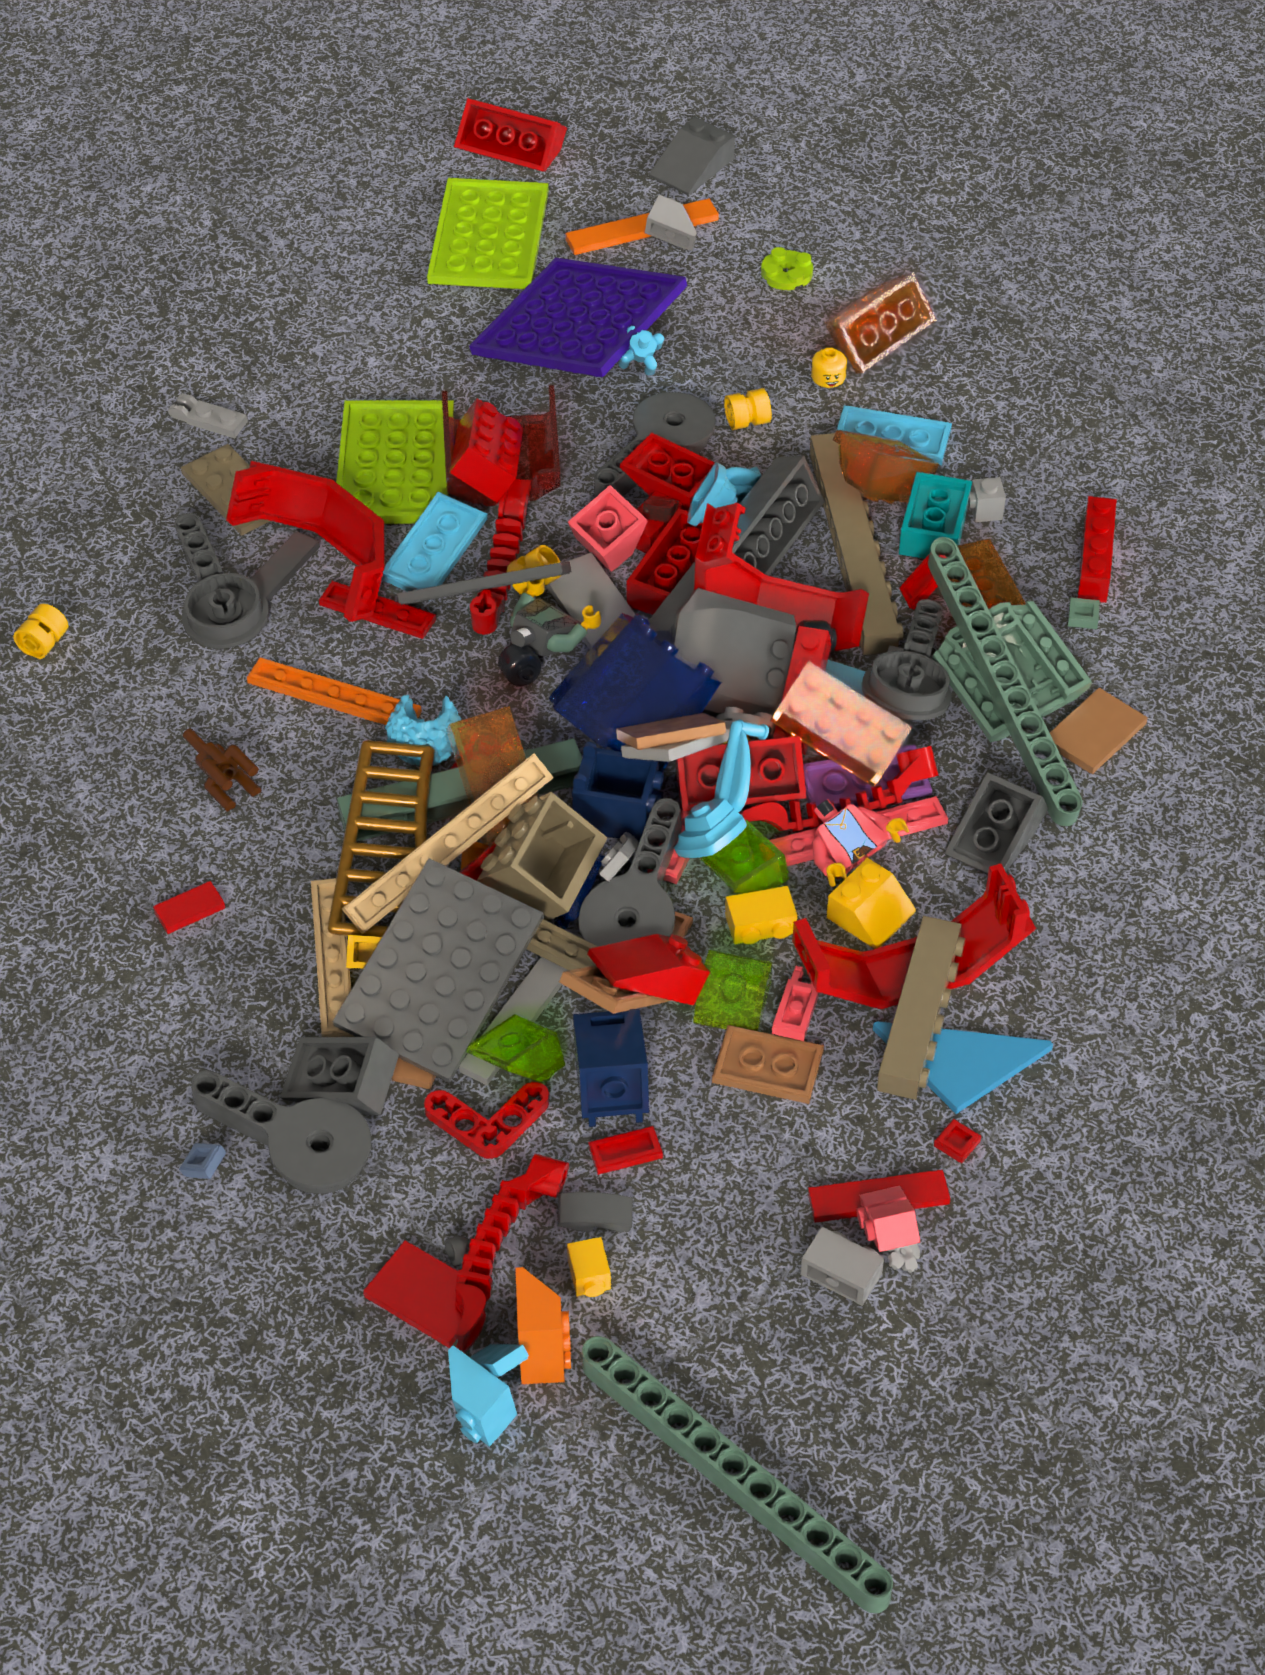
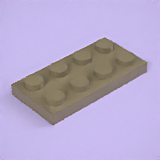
[181,444,270,536]

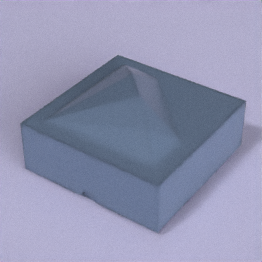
[179,1143,226,1179]

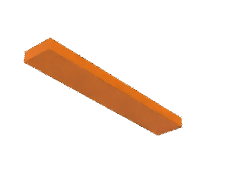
[565,198,719,255]
[247,657,422,725]

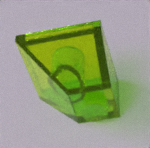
[466,1014,565,1082]

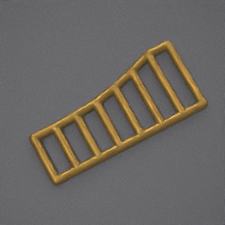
[327,740,434,937]

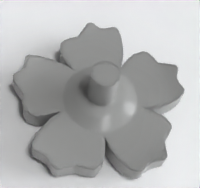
[887,1243,920,1273]

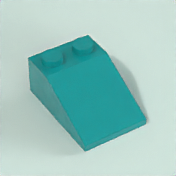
[899,472,972,559]

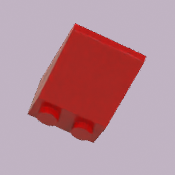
[620,433,715,511]
[587,934,710,1006]

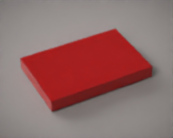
[363,1240,491,1348]

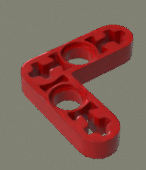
[424,1082,549,1159]

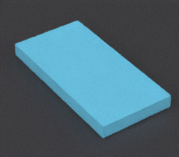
[836,405,952,466]
[381,492,487,601]

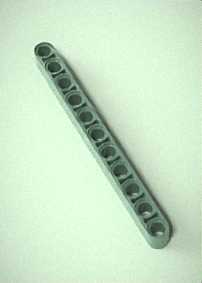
[928,537,1083,826]
[582,1336,893,1613]

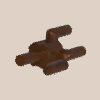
[183,728,262,812]

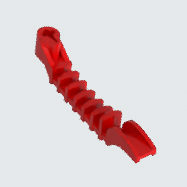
[470,479,532,635]
[739,746,939,831]
[455,1153,569,1354]

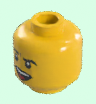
[811,348,847,388]

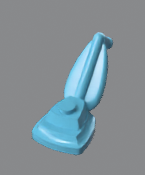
[687,462,762,527]
[674,719,769,858]

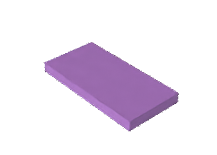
[803,745,932,812]

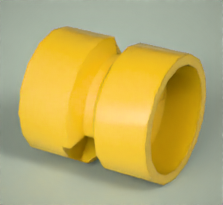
[724,388,772,430]
[507,545,561,595]
[13,604,69,659]

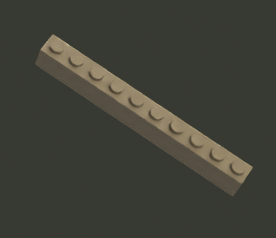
[809,432,903,655]

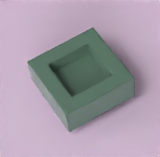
[1068,597,1100,629]

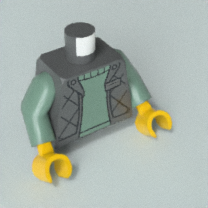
[510,579,601,657]

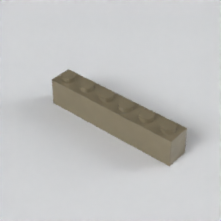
[877,915,966,1100]

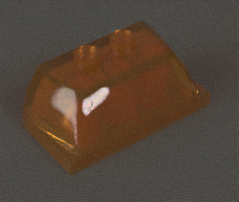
[824,273,937,374]
[833,430,939,504]

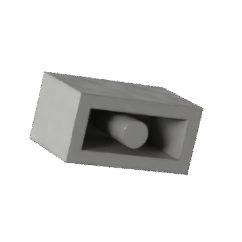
[800,1227,884,1306]

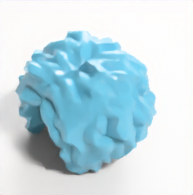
[385,694,466,766]

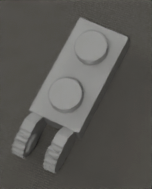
[168,393,248,439]
[599,832,639,882]

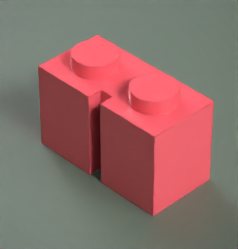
[856,1185,920,1252]

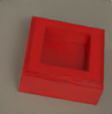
[934,1119,982,1164]

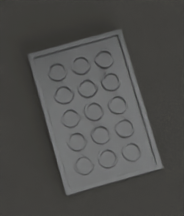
[332,858,544,1083]

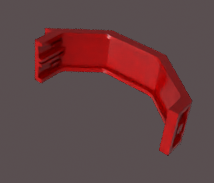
[226,461,385,622]
[694,503,869,651]
[792,863,1036,1010]

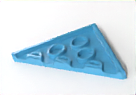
[873,1021,1053,1114]

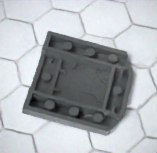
[666,588,796,724]

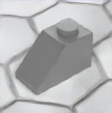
[645,195,697,251]

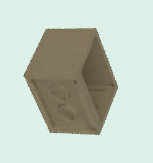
[477,792,607,921]

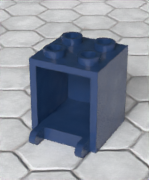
[572,741,664,842]
[573,1009,649,1127]

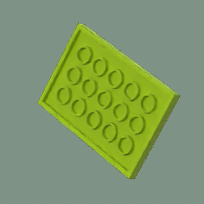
[427,178,549,289]
[336,400,454,524]

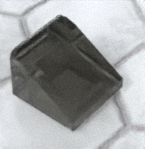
[643,496,679,523]

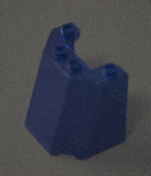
[549,613,722,771]

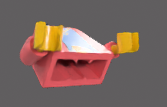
[812,799,909,887]

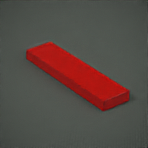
[319,581,436,639]
[808,1169,950,1223]

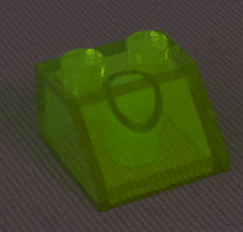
[699,820,789,894]
[693,950,772,1031]

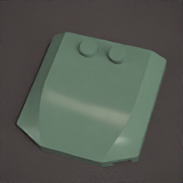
[932,601,1092,742]

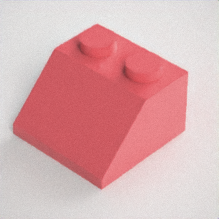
[568,485,648,572]

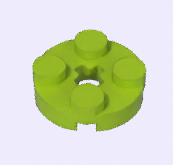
[761,247,813,290]

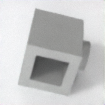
[968,477,1006,522]

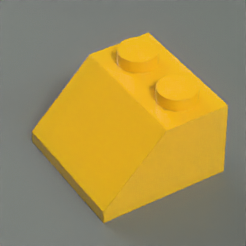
[826,858,916,949]

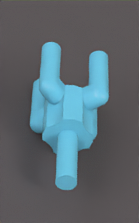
[618,326,664,375]

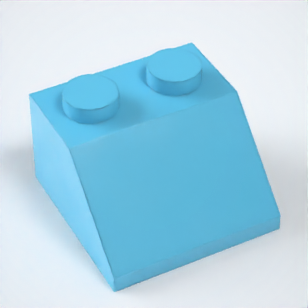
[448,1345,517,1446]

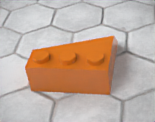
[515,1267,571,1384]

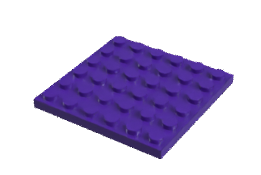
[469,257,688,377]

